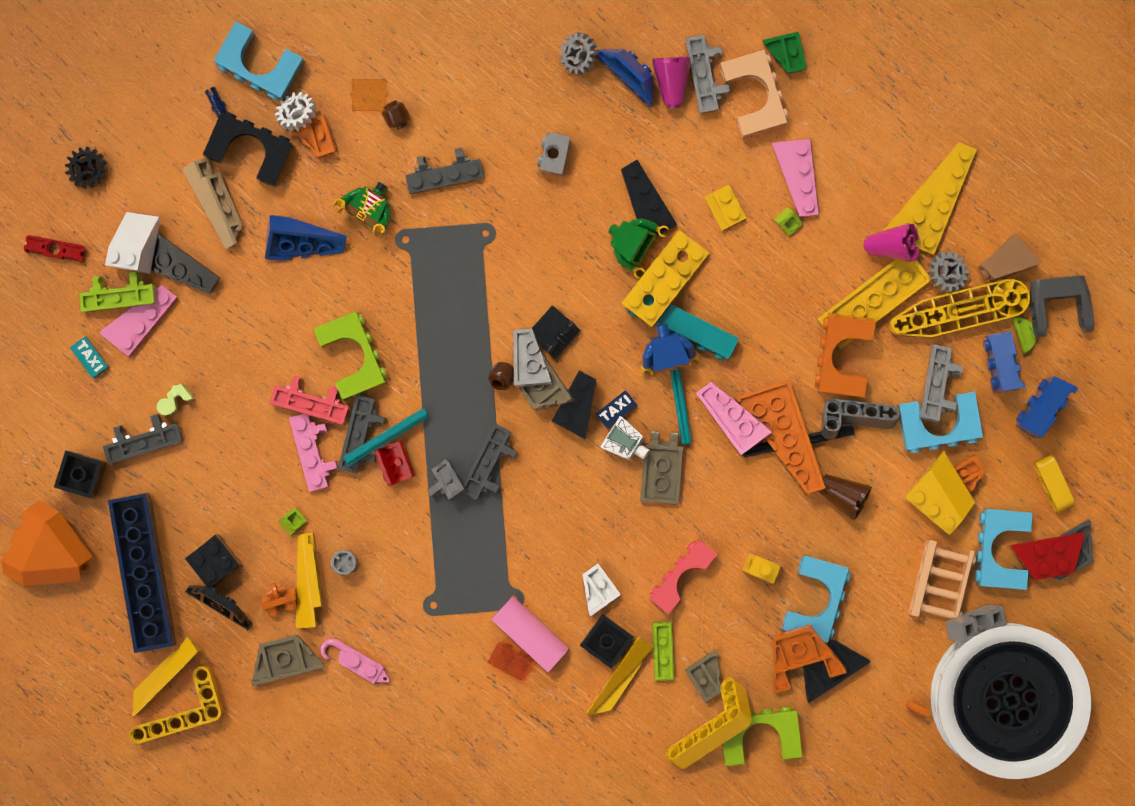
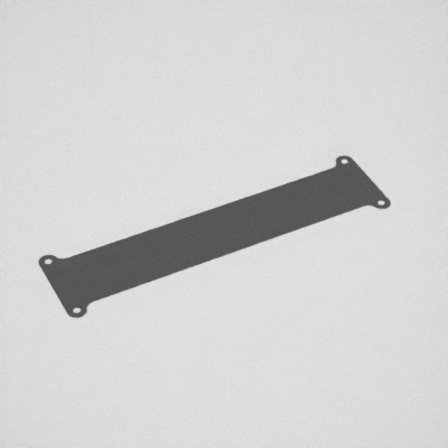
[395,223,524,616]

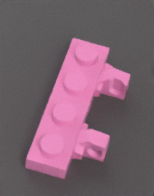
[289,414,338,492]

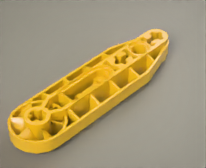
[888,279,1030,338]

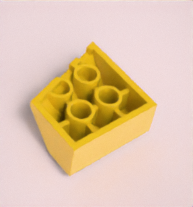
[905,451,975,535]

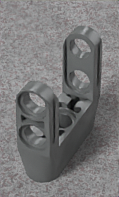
[1029,276,1094,337]

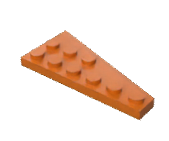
[735,379,826,495]

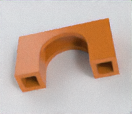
[815,313,876,397]

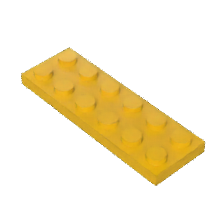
[817,259,930,349]

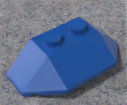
[595,49,653,108]

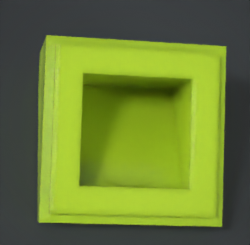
[774,208,803,237]
[278,507,308,536]

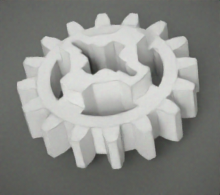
[275,92,317,132]

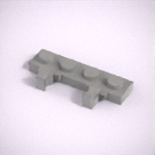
[685,35,730,114]
[919,344,963,423]

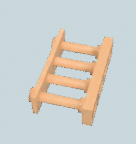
[908,539,976,620]

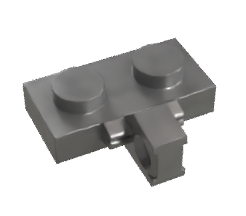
[427,459,467,501]

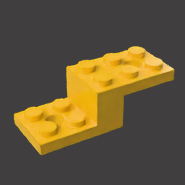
[621,230,709,327]

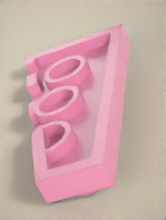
[99,285,178,357]
[696,382,772,455]

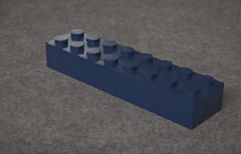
[108,493,176,653]

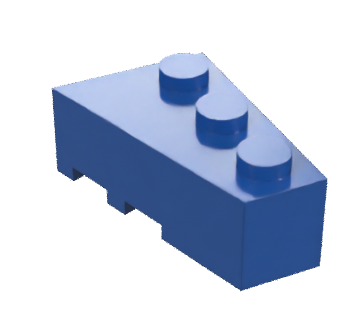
[983,331,1025,393]

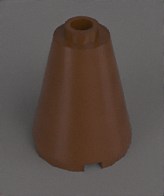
[818,474,872,520]

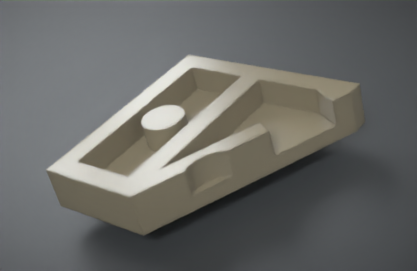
[684,650,721,703]

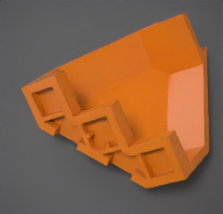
[1,500,93,586]

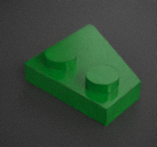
[763,31,807,74]

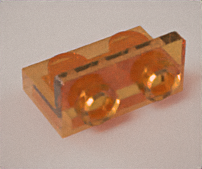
[487,641,532,680]

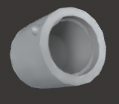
[331,549,358,575]

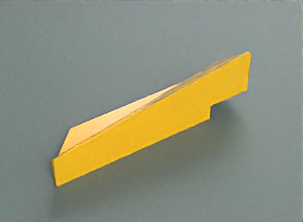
[296,532,323,629]
[132,637,201,717]

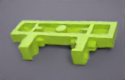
[79,272,156,313]

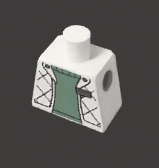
[600,416,650,461]

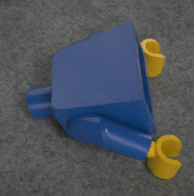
[641,323,700,376]

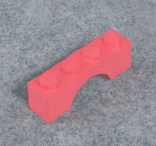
[650,539,717,614]

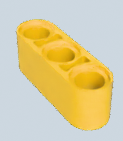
[1033,455,1075,513]

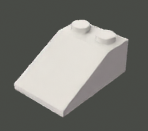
[105,212,161,274]

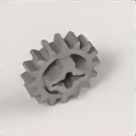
[559,32,598,75]
[927,251,970,293]

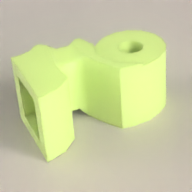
[157,383,195,416]

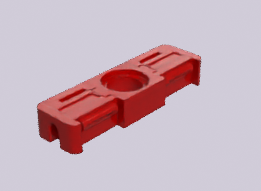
[24,235,86,263]

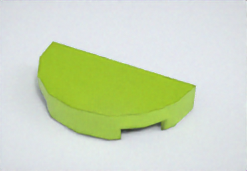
[1011,317,1037,354]

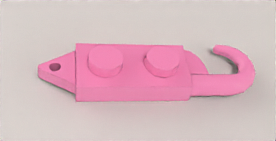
[321,638,390,684]

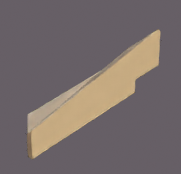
[182,158,242,249]

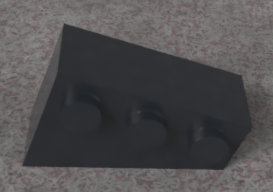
[552,370,596,439]

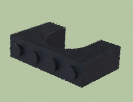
[203,111,292,187]

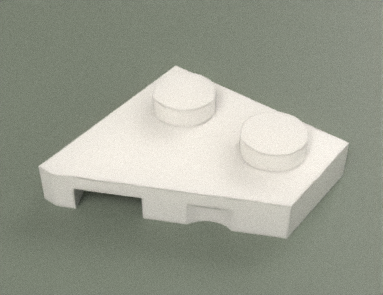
[583,563,621,616]

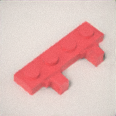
[269,376,349,426]

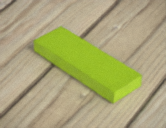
[652,622,674,681]

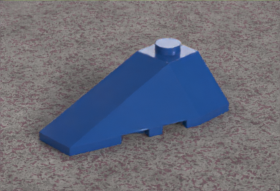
[265,215,346,261]

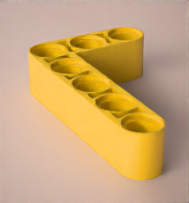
[129,665,224,744]
[666,677,752,769]

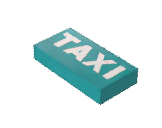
[70,336,109,378]

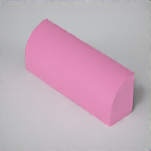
[491,596,569,672]

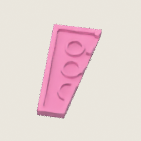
[771,139,819,217]

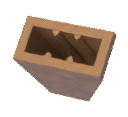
[978,234,1041,281]

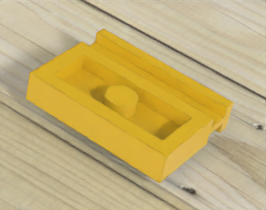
[704,184,746,231]

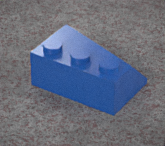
[1015,376,1078,438]

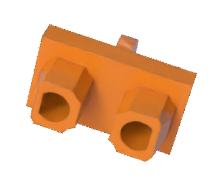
[261,583,296,617]

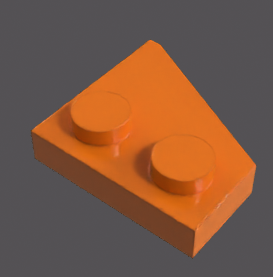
[292,115,337,158]
[954,454,985,492]

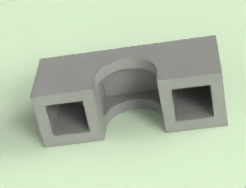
[945,605,1007,642]

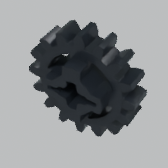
[65,147,108,189]

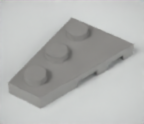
[513,328,553,387]

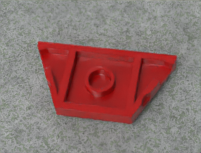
[1010,532,1085,580]

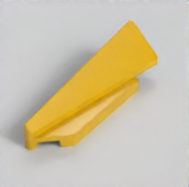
[586,636,654,716]

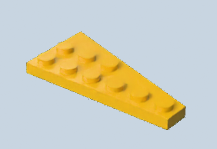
[883,142,977,256]

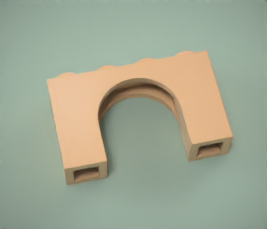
[719,50,789,139]

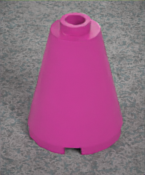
[652,57,691,109]
[864,223,919,262]

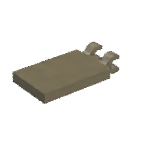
[640,431,683,504]

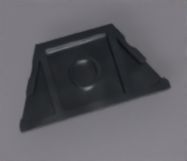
[185,585,252,630]
[802,639,870,703]

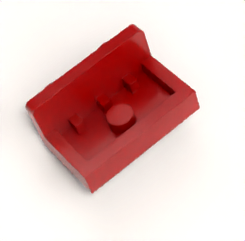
[375,440,416,486]

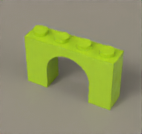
[313,311,388,400]
[722,706,802,766]

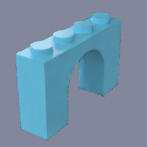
[214,21,305,101]
[896,392,983,453]
[975,509,1033,590]
[781,555,850,643]

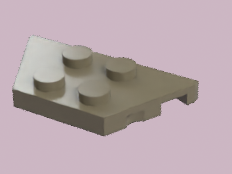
[519,351,574,411]
[251,634,324,686]

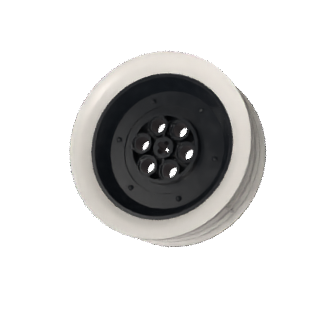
[930,623,1091,779]

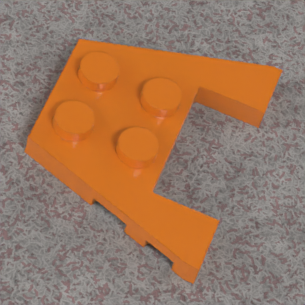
[773,624,846,694]

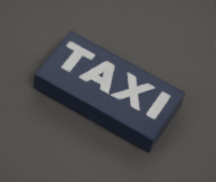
[596,390,637,429]

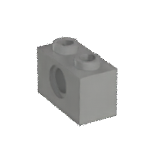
[537,132,570,177]

